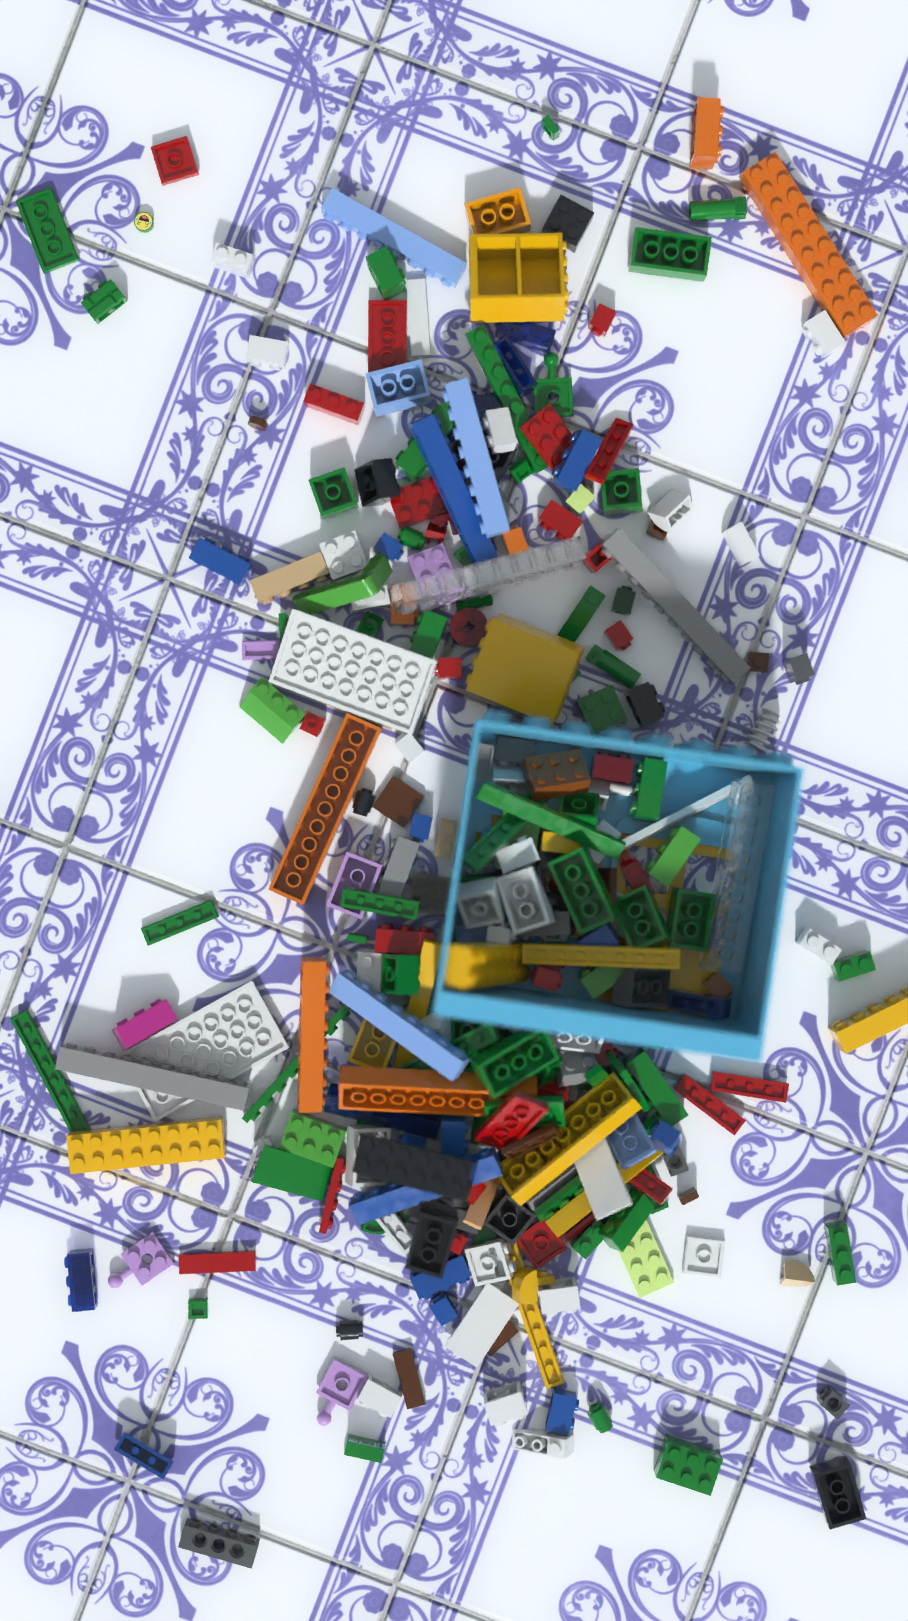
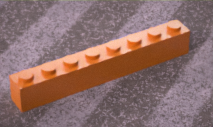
[297,957,329,1113]

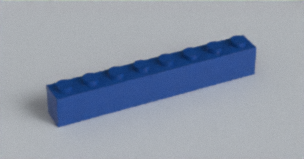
[408,414,498,567]
[349,1147,503,1225]

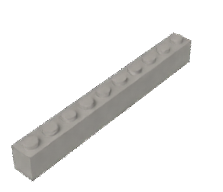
[600,528,751,684]
[55,1042,251,1111]

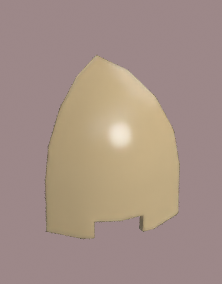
[780,1260,815,1287]

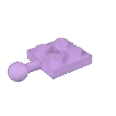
[108,1231,175,1288]
[316,1357,368,1426]

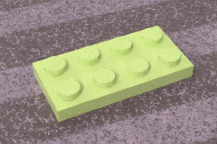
[619,1220,674,1298]

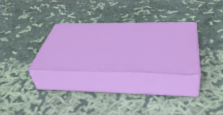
[242,640,280,661]

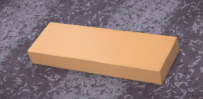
[463,1179,498,1230]

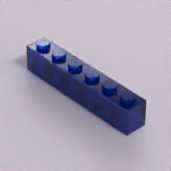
[324,1082,442,1140]

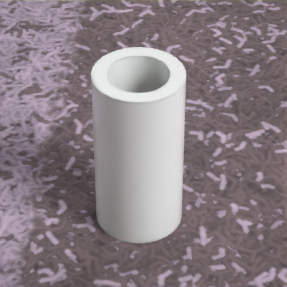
[609,781,633,797]

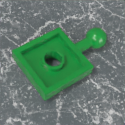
[533,352,574,418]

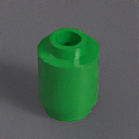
[397,526,427,551]
[587,1402,613,1434]

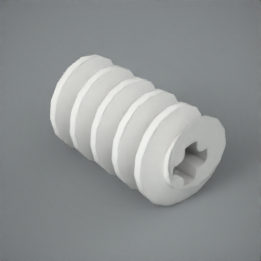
[745,708,782,751]

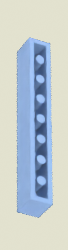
[321,188,467,288]
[442,378,510,538]
[329,970,470,1081]

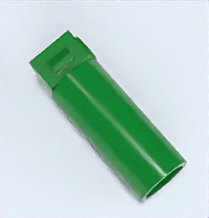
[689,196,747,221]
[586,644,641,690]

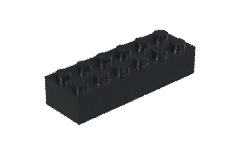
[352,1133,478,1202]

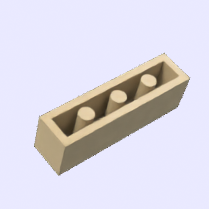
[249,551,330,605]

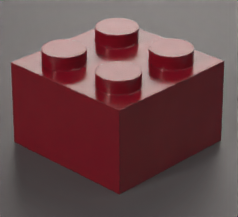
[590,751,634,784]

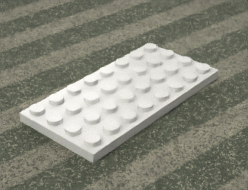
[269,609,438,735]
[118,980,290,1122]

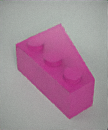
[112,999,178,1050]

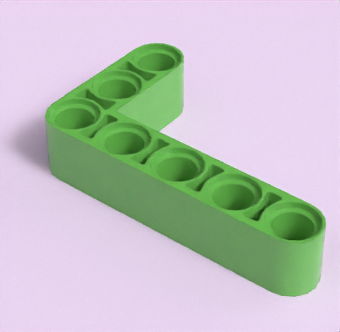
[292,553,393,614]

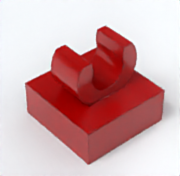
[425,523,448,545]

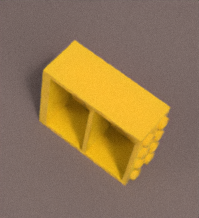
[469,233,569,323]
[465,613,586,725]

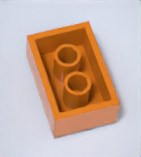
[690,97,724,170]

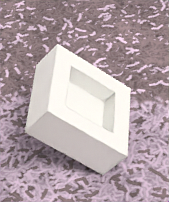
[252,1135,274,1156]

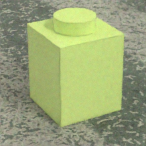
[565,484,595,516]

